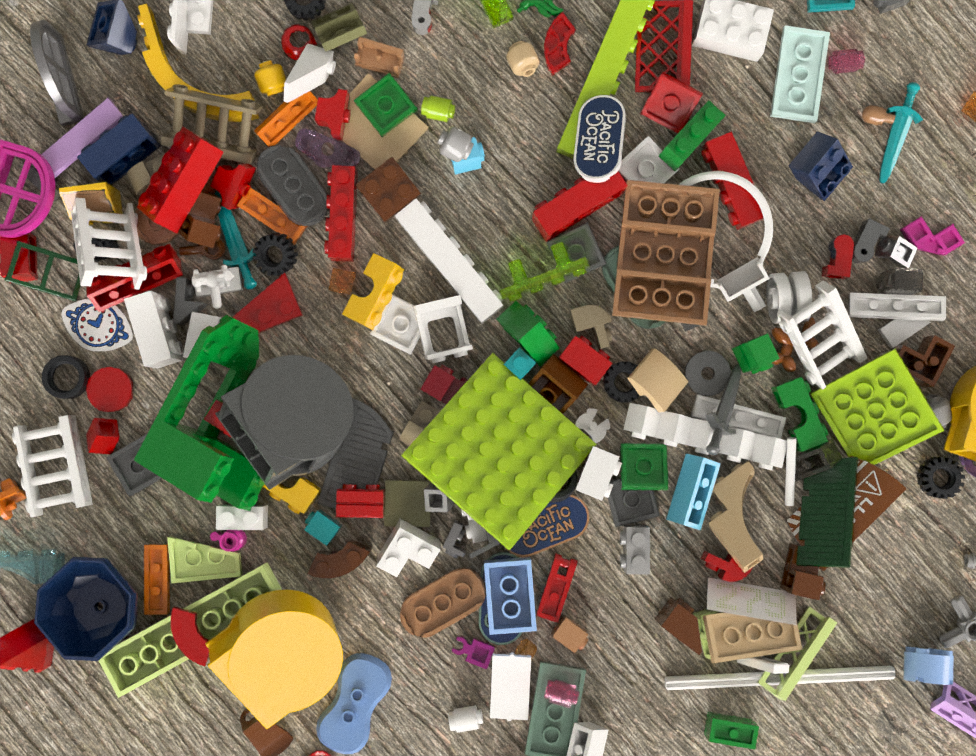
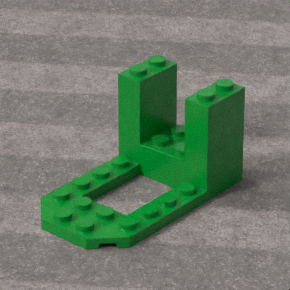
[134,315,265,511]

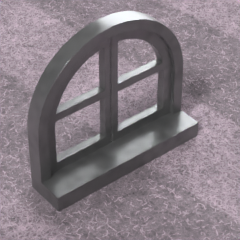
[30,20,84,126]

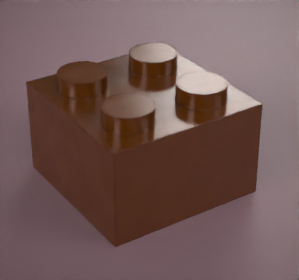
[356,157,421,224]

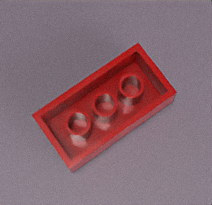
[137,127,224,233]
[532,171,628,242]

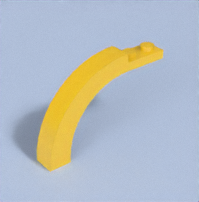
[137,3,260,122]

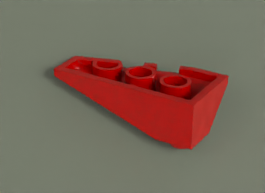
[0,618,54,673]

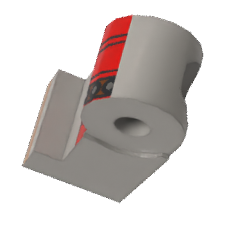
[411,0,439,35]

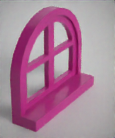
[0,140,56,238]

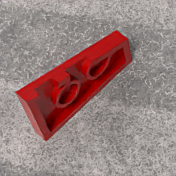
[232,273,303,333]

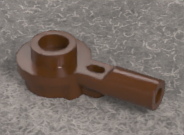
[179,239,225,260]

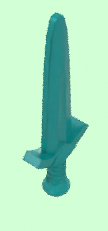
[879,82,923,184]
[215,191,257,290]

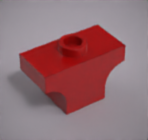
[314,89,351,141]
[210,164,256,210]

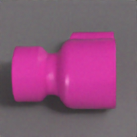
[210,530,247,552]

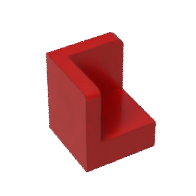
[86,418,120,454]

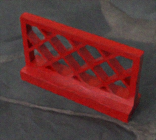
[635,0,693,92]

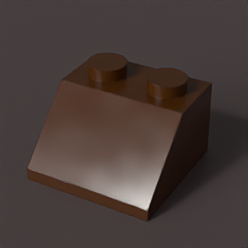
[528,354,588,414]
[655,597,702,655]

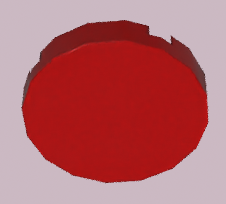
[86,367,134,412]

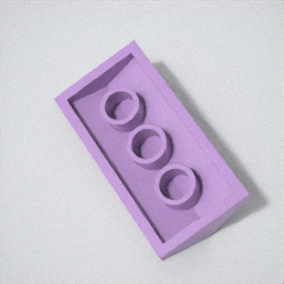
[41,97,123,178]

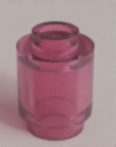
[828,49,865,74]
[544,679,580,709]

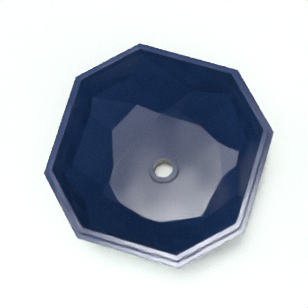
[34,557,138,661]

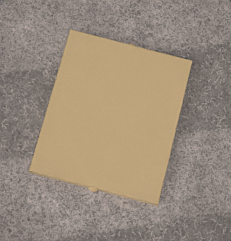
[327,73,429,170]

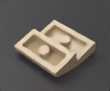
[628,348,688,413]

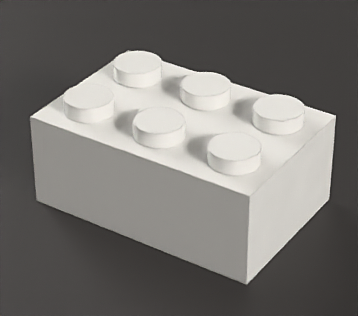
[692,0,774,62]
[124,291,184,369]

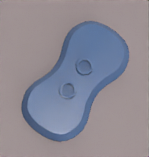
[316,653,392,754]

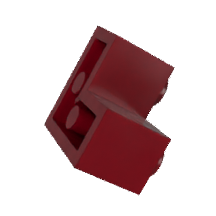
[420,364,468,404]

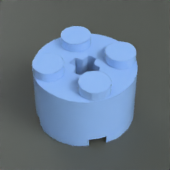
[903,646,954,685]

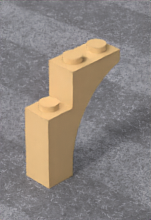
[709,461,763,573]

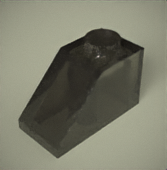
[783,439,842,481]

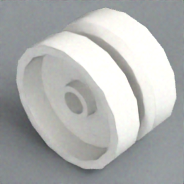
[766,271,812,324]

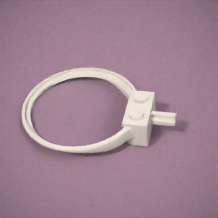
[678,171,773,312]

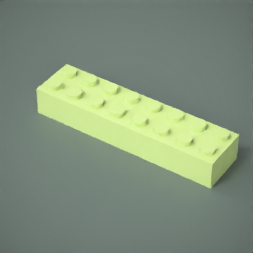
[99,562,282,698]

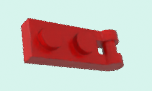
[536,553,578,623]

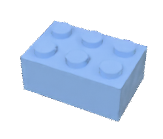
[484,557,537,635]

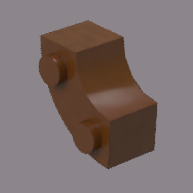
[307,539,372,578]

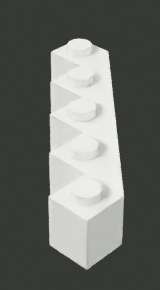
[623,403,787,470]

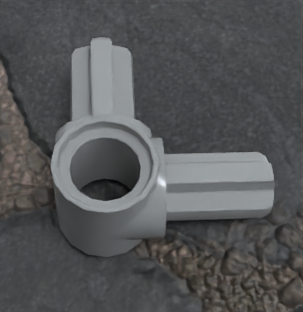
[939,595,976,648]

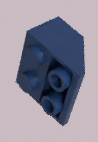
[788,131,853,201]

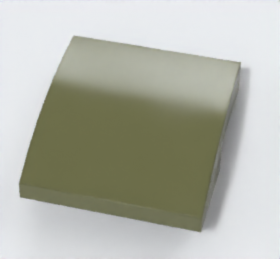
[311,3,367,52]

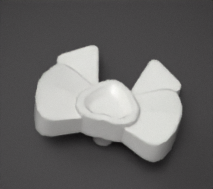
[574,409,610,443]

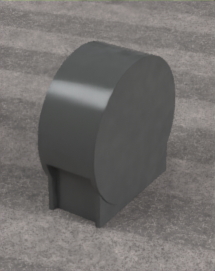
[215,355,354,490]

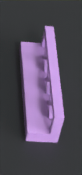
[930,682,976,738]

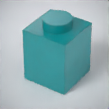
[504,347,536,380]
[304,509,342,546]

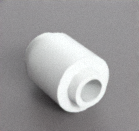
[448,705,483,733]

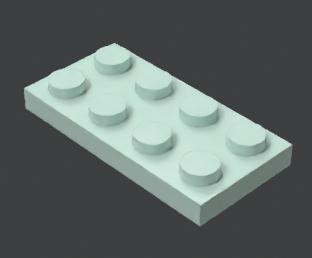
[770,25,830,123]

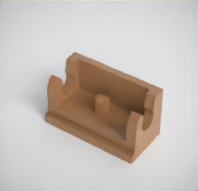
[354,37,405,78]

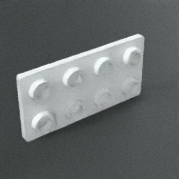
[167,0,213,55]

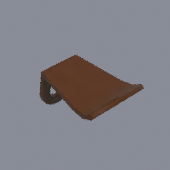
[240,708,293,756]

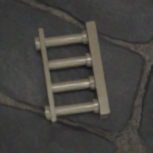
[161,84,262,164]

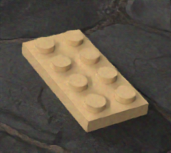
[703,613,803,663]

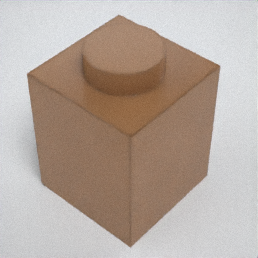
[551,614,589,653]

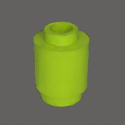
[421,95,456,122]

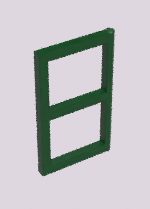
[4,241,81,302]

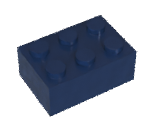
[77,113,162,186]

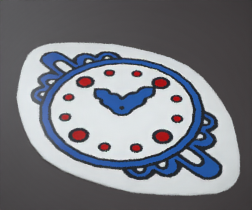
[62,299,133,351]

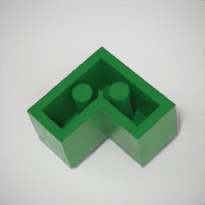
[496,301,560,366]

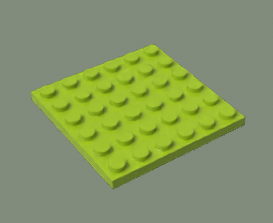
[401,353,597,550]

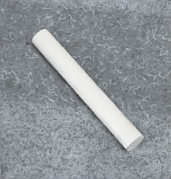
[785,437,797,506]

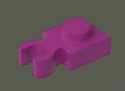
[452,635,495,669]

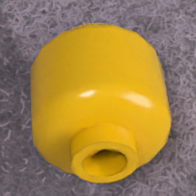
[254,60,287,96]

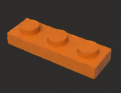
[254,91,318,147]
[237,187,307,245]
[144,544,170,615]

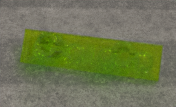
[499,242,590,302]

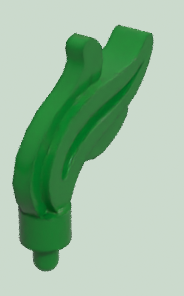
[517,0,563,18]

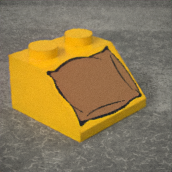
[59,182,123,226]

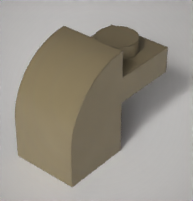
[127,155,163,198]
[569,305,612,350]
[399,400,440,446]

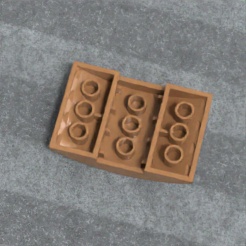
[612,180,720,326]

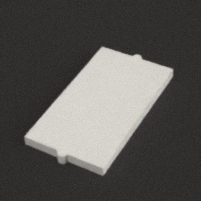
[490,652,531,721]

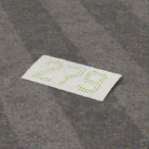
[707,577,797,625]

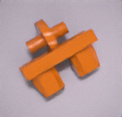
[0,478,26,520]

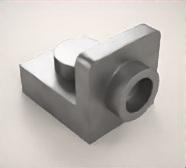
[875,235,917,269]
[443,520,466,558]

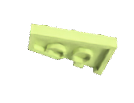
[167,537,242,584]

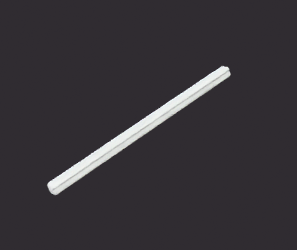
[665,666,895,690]

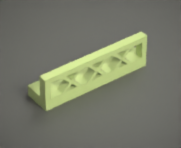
[757,607,837,701]

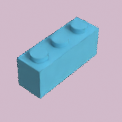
[666,454,721,530]

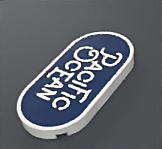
[574,95,626,183]

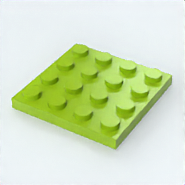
[811,348,944,465]

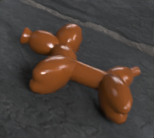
[772,317,819,372]

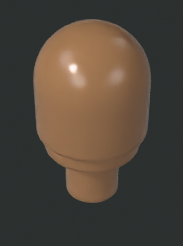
[862,105,896,126]

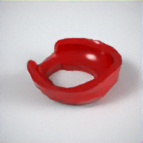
[281,24,317,60]

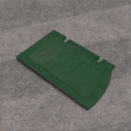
[796,457,858,568]

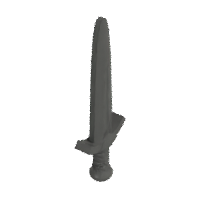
[705,364,741,455]

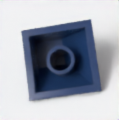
[86,0,137,55]

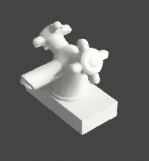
[192,265,243,309]

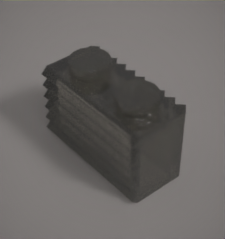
[876,268,923,295]

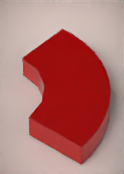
[544,12,576,76]
[171,607,209,666]

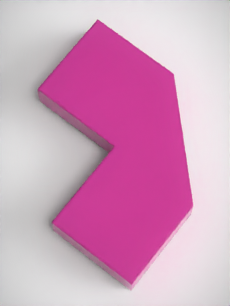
[900,216,965,256]

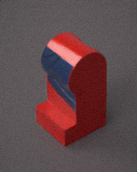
[821,234,854,280]

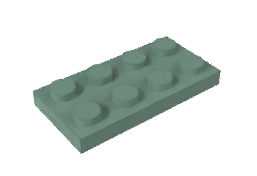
[524,661,586,756]

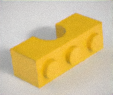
[342,253,404,330]
[263,477,322,514]

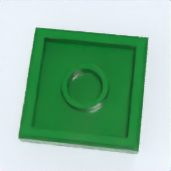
[353,73,418,137]
[620,443,669,490]

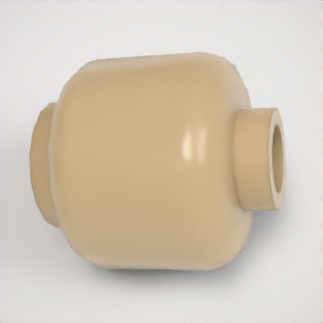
[506,41,540,77]

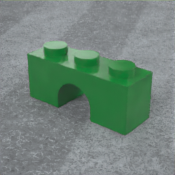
[658,100,726,171]
[771,377,828,452]

